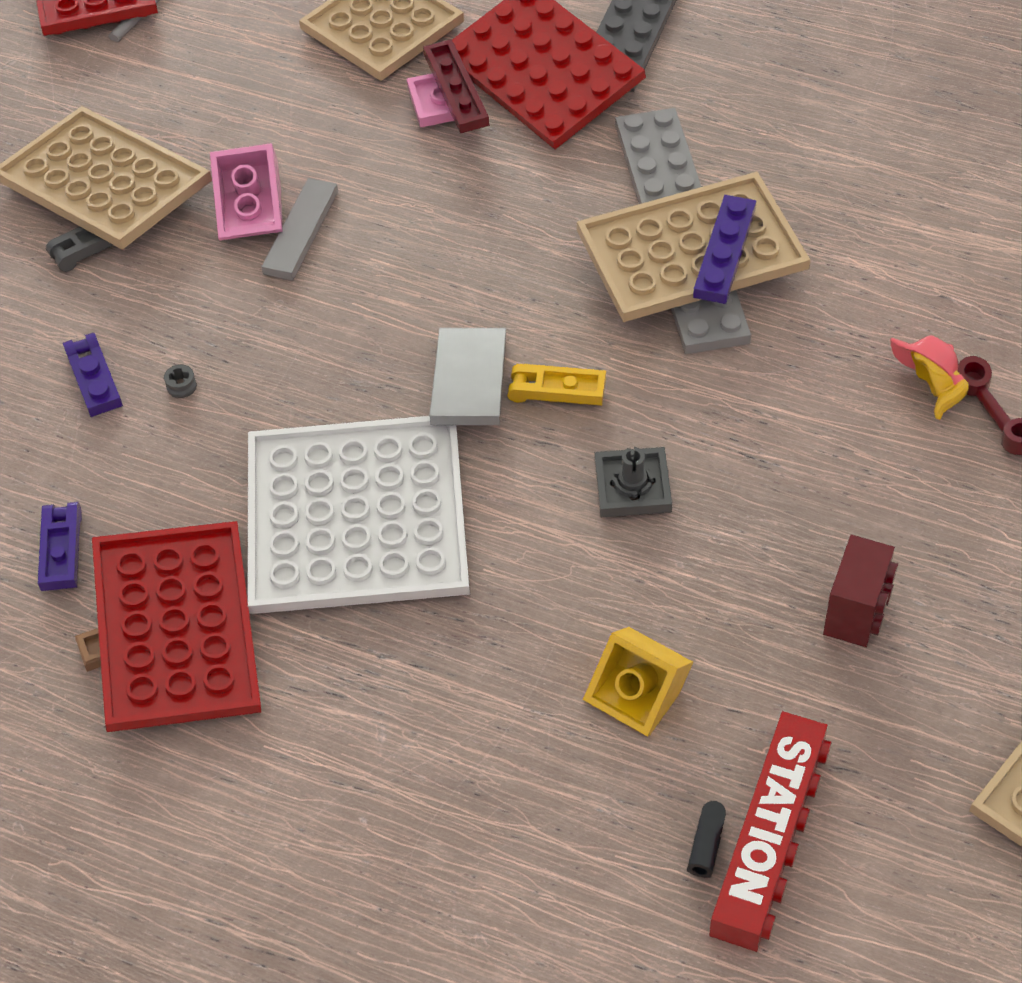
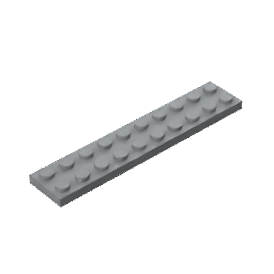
[615,108,751,354]

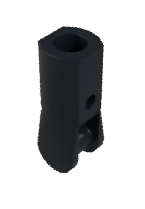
[686,801,726,878]

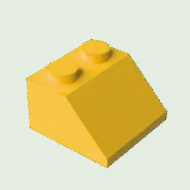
[583,627,693,737]

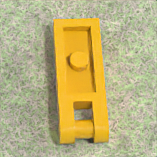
[507,364,606,406]

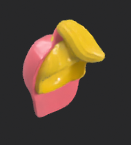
[890,335,969,420]

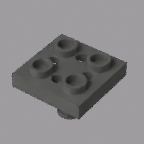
[594,447,672,517]

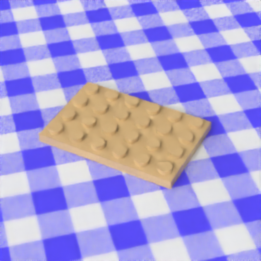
[0,106,212,250]
[577,171,810,322]

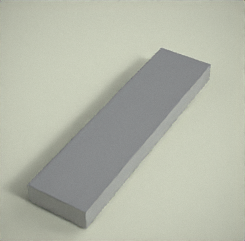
[262,178,338,281]

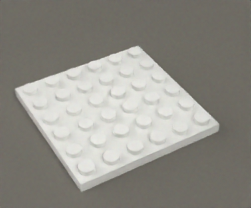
[248,416,470,614]

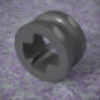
[164,364,197,398]

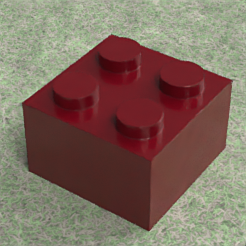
[823,534,899,648]

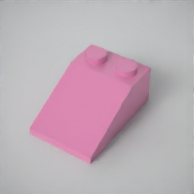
[210,143,283,241]

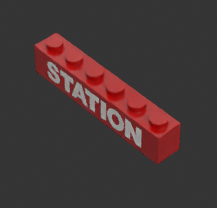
[709,711,832,952]

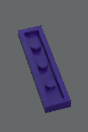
[693,194,756,304]

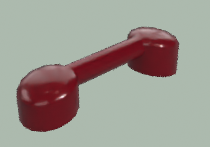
[958,356,1022,456]

